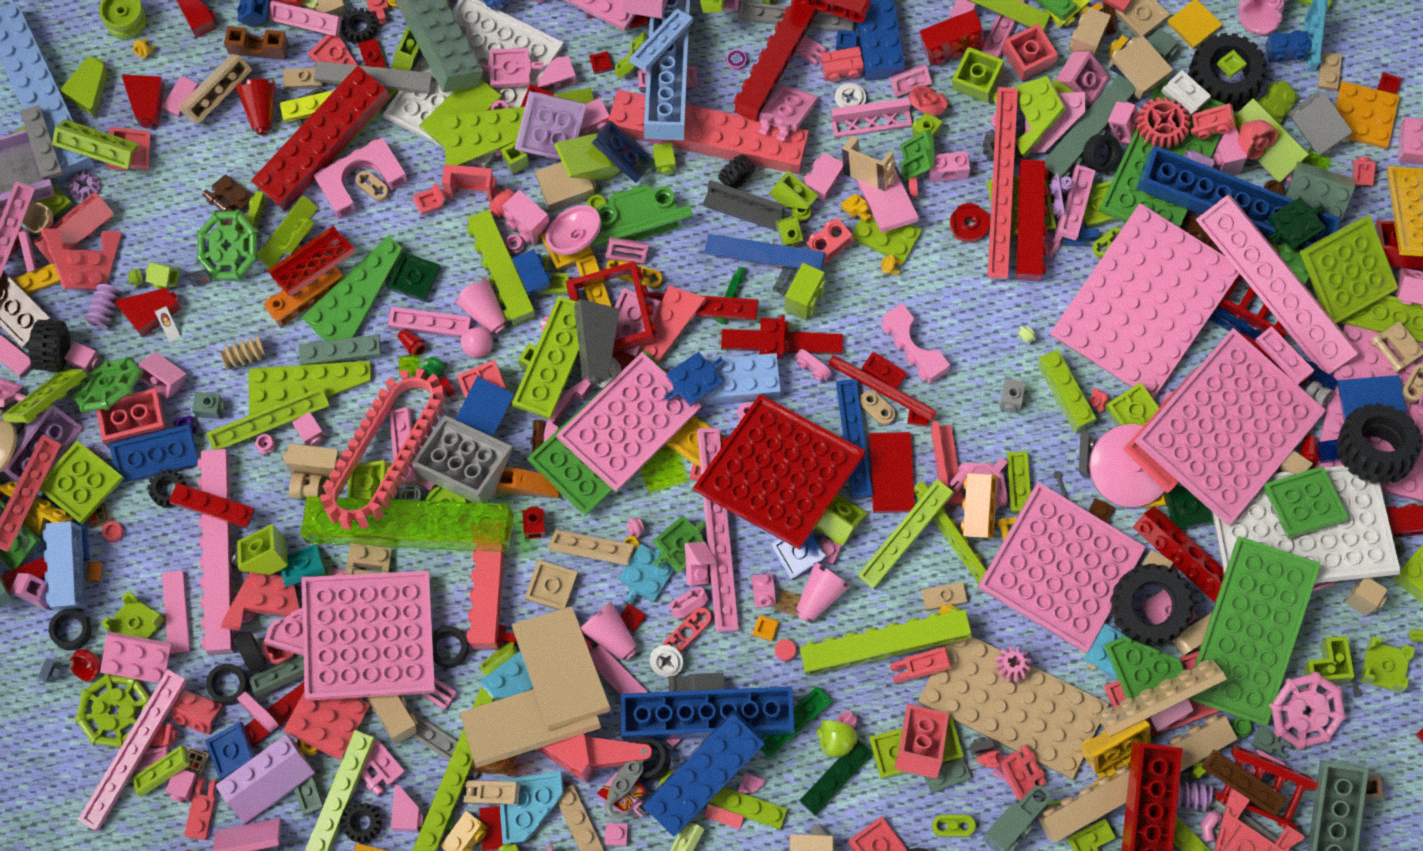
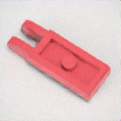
[890,647,952,683]
[184,778,217,841]

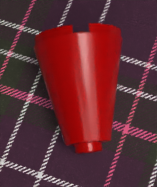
[236,78,276,135]

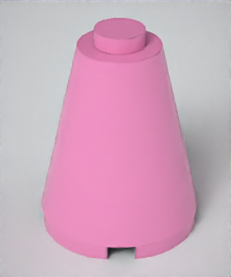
[454,277,507,334]
[796,562,850,622]
[580,601,637,660]

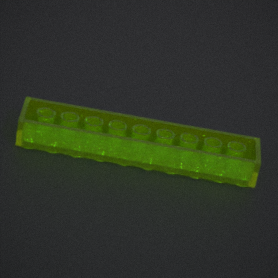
[300,496,514,552]

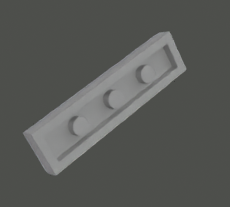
[20,105,63,180]

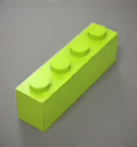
[1037,349,1096,434]

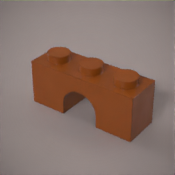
[224,26,289,60]

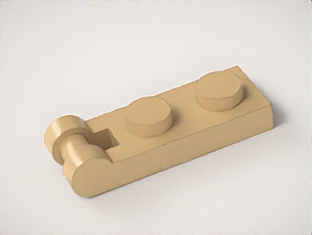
[463,781,520,805]

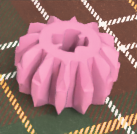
[995,646,1031,682]

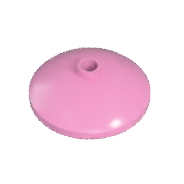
[546,205,601,255]

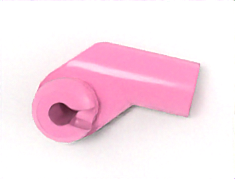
[1201,811,1222,843]

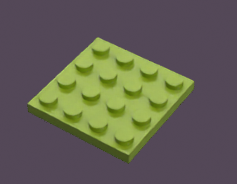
[1299,215,1398,323]

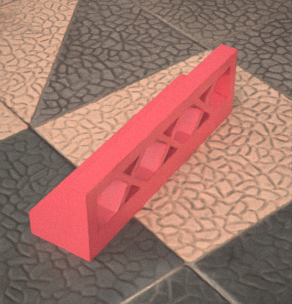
[930,421,963,507]

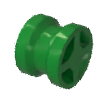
[421,357,446,379]

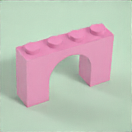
[314,137,408,219]

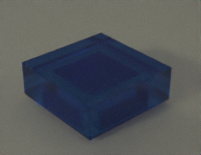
[1317,439,1342,463]

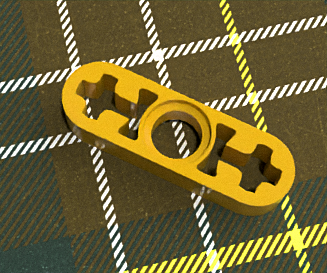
[606,259,662,290]

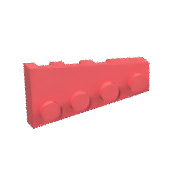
[640,285,707,364]

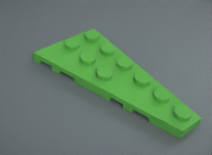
[301,235,404,341]

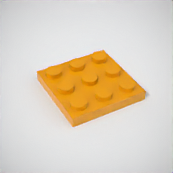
[1335,81,1400,149]

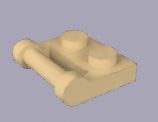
[1370,321,1423,373]
[345,543,392,575]

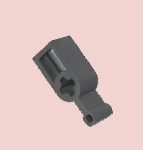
[668,673,724,692]

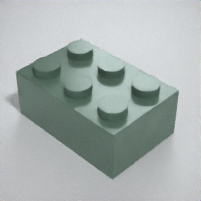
[1284,161,1355,223]

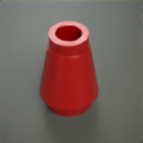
[397,329,426,357]
[1300,435,1320,467]

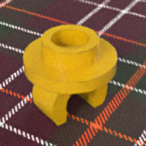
[133,38,155,59]
[881,254,902,275]

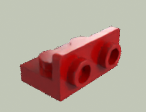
[759,315,789,359]

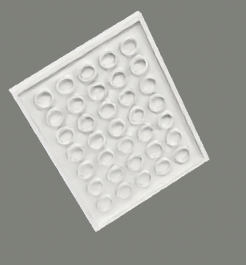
[383,0,564,168]
[1212,466,1400,583]

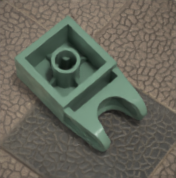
[982,785,1050,851]

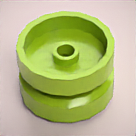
[99,0,147,40]

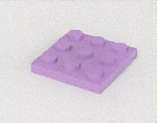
[515,91,586,159]

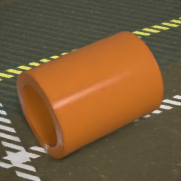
[86,561,103,583]

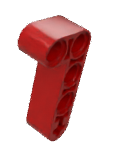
[794,0,871,23]

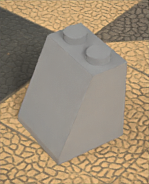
[1287,90,1352,155]

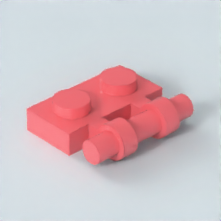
[998,744,1047,800]

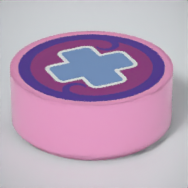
[727,50,746,70]

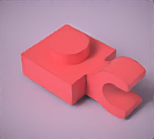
[366,0,389,26]
[975,749,1001,769]

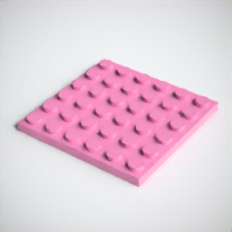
[977,482,1145,653]
[302,571,435,701]

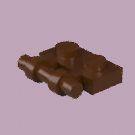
[202,174,254,212]

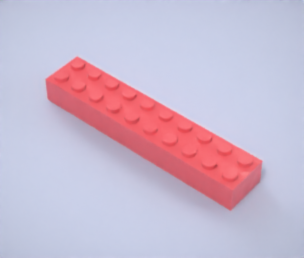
[608,89,809,175]

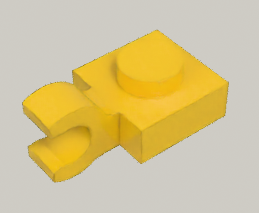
[840,193,871,221]

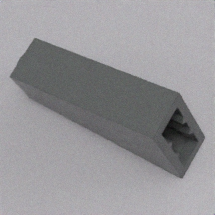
[574,299,619,385]

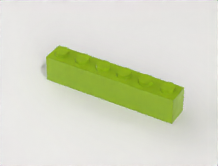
[466,209,536,327]

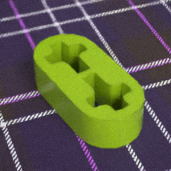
[1092,228,1122,259]

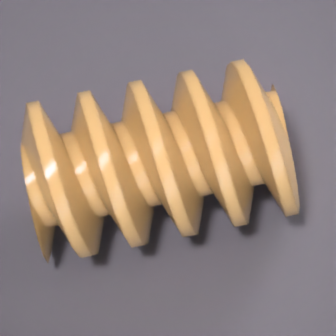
[220,335,266,370]

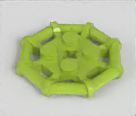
[74,673,151,749]

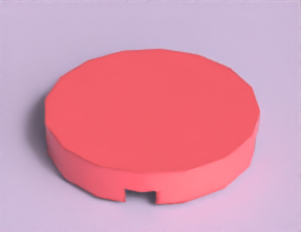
[909,86,948,115]

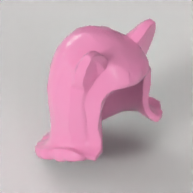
[1238,0,1287,36]

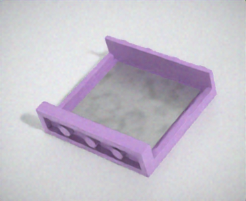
[0,129,56,213]

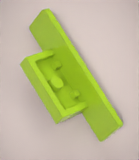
[257,196,317,268]

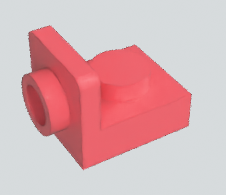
[1352,157,1376,186]
[149,723,178,748]

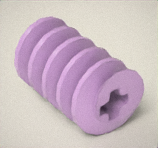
[85,284,122,330]
[1177,781,1213,812]

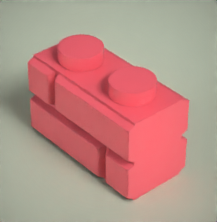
[820,47,864,82]

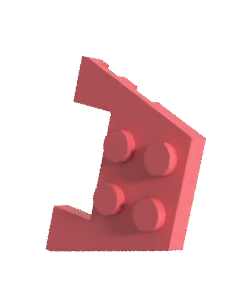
[41,228,121,290]
[221,572,299,631]
[1213,788,1305,851]

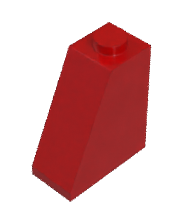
[122,74,165,128]
[115,288,181,338]

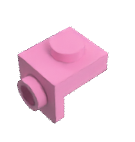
[751,573,776,608]

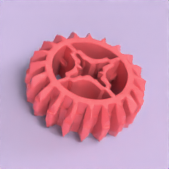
[1136,97,1191,149]

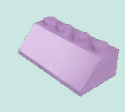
[1,404,83,483]
[216,735,316,824]

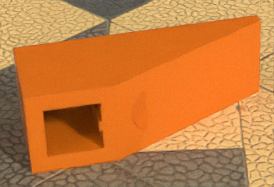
[496,467,559,498]

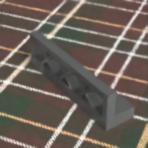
[703,180,784,231]

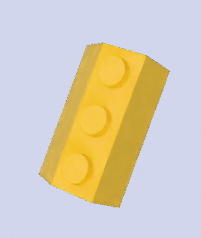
[1081,720,1151,774]

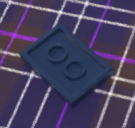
[592,120,653,183]

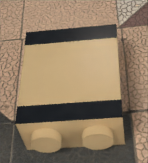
[842,135,896,191]

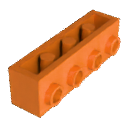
[263,262,344,328]

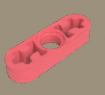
[663,608,711,658]

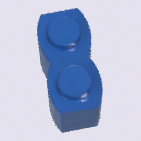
[512,249,552,297]

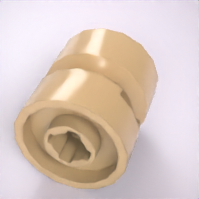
[289,472,324,502]

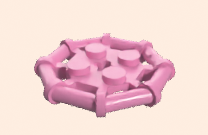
[1270,672,1347,750]

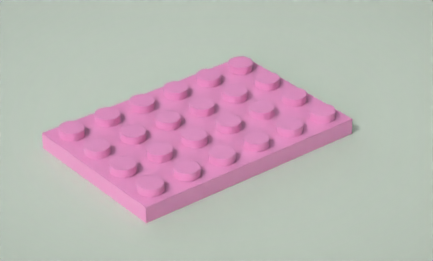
[556,352,702,492]

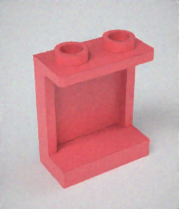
[442,164,498,203]

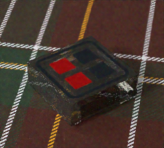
[188,269,213,288]

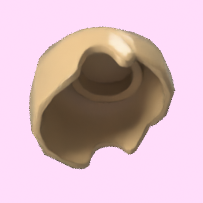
[22,202,54,234]

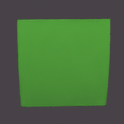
[899,130,935,182]

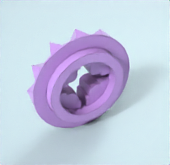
[68,170,100,201]

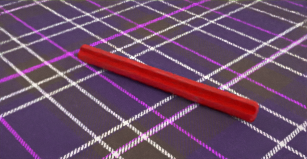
[828,355,936,421]

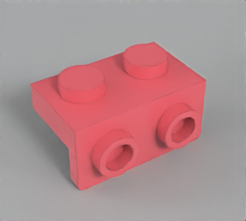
[1191,103,1236,139]
[171,690,222,735]

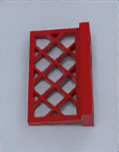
[267,226,356,297]

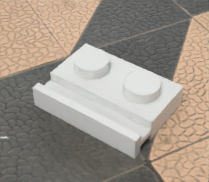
[1161,70,1211,117]

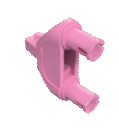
[948,457,1007,512]

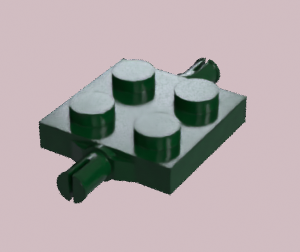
[1267,196,1326,251]

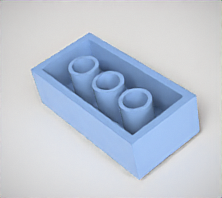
[699,353,780,406]
[43,521,85,611]

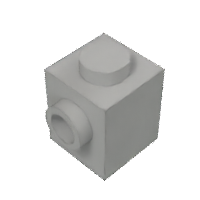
[1000,379,1025,413]

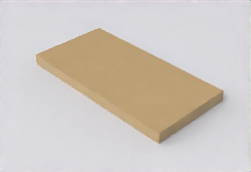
[512,606,610,730]
[460,689,601,768]

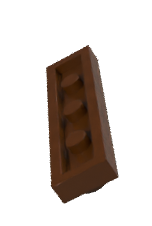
[1201,749,1288,816]

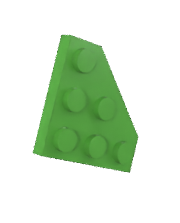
[1103,636,1184,699]

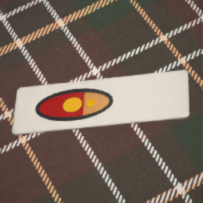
[155,307,180,342]

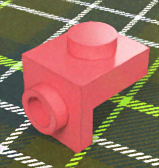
[413,184,446,215]

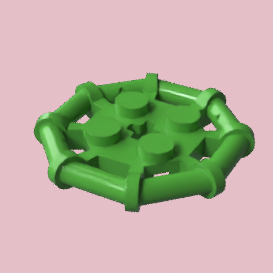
[196,210,259,281]
[72,357,143,413]

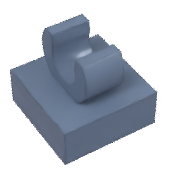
[37,658,61,682]

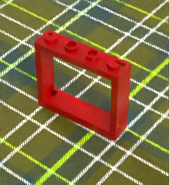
[565,261,657,354]

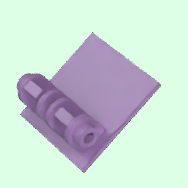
[1048,173,1073,220]

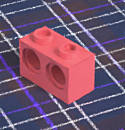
[807,218,855,265]

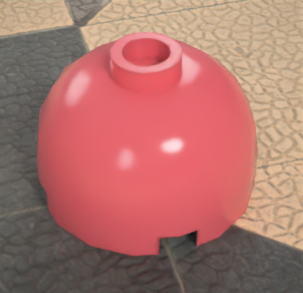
[1238,119,1278,160]

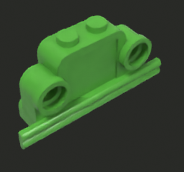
[592,185,693,251]

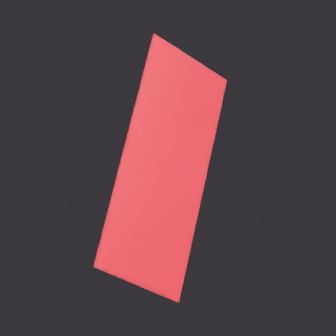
[704,804,744,829]

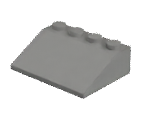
[411,415,513,507]

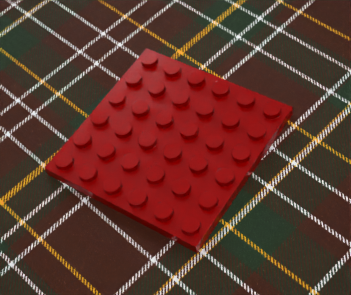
[693,394,865,550]

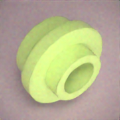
[1017,326,1036,344]

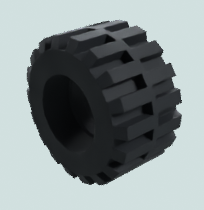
[28,319,70,372]

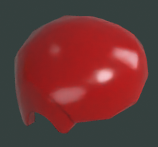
[69,649,101,682]

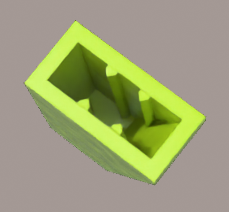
[60,55,108,118]

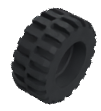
[1188,33,1267,111]
[1336,403,1423,484]
[1110,563,1195,646]

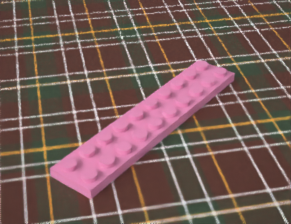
[1196,194,1359,377]

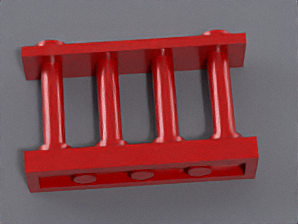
[1216,274,1287,339]
[1213,744,1318,830]

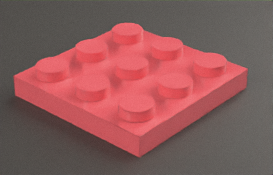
[283,691,370,760]

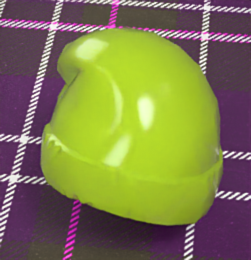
[816,720,857,758]

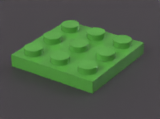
[1263,466,1348,539]

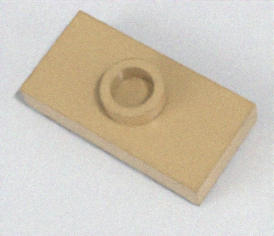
[284,68,323,90]
[921,582,967,611]

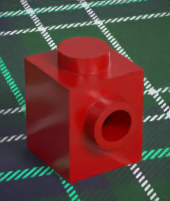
[522,506,546,539]

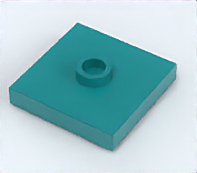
[281,544,326,587]

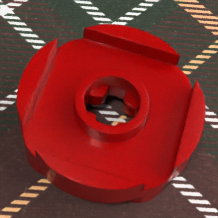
[950,203,990,243]

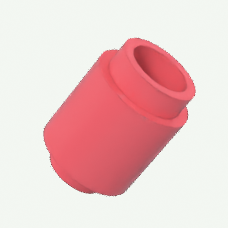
[489,188,514,218]

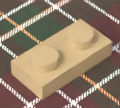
[1317,51,1342,92]

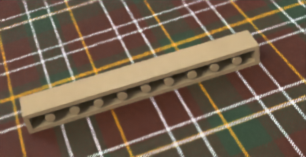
[1037,714,1237,842]

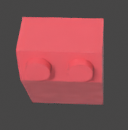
[894,704,949,779]

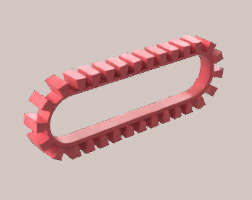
[321,369,446,530]

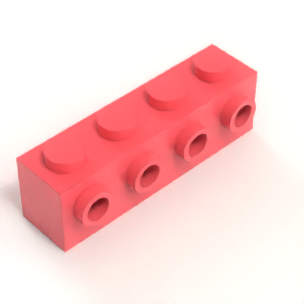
[32,192,114,264]

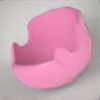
[461,327,493,358]

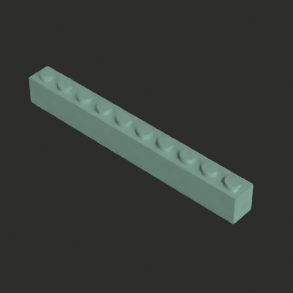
[1044,28,1178,181]

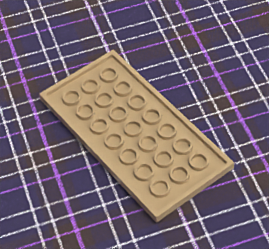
[918,636,1109,780]

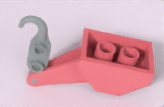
[537,733,653,819]

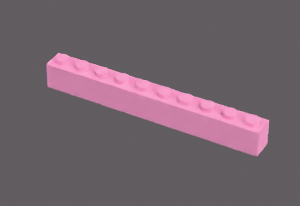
[198,449,234,656]

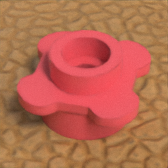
[1089,388,1109,412]

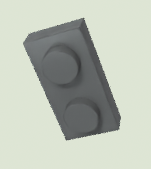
[1078,432,1095,477]

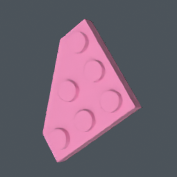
[1025,92,1086,154]
[264,608,304,656]

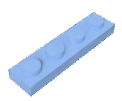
[630,9,693,72]

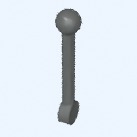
[1053,471,1070,501]
[1350,654,1360,697]

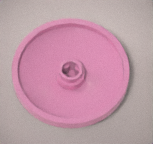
[1089,424,1164,507]

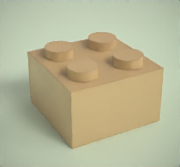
[1069,7,1111,57]

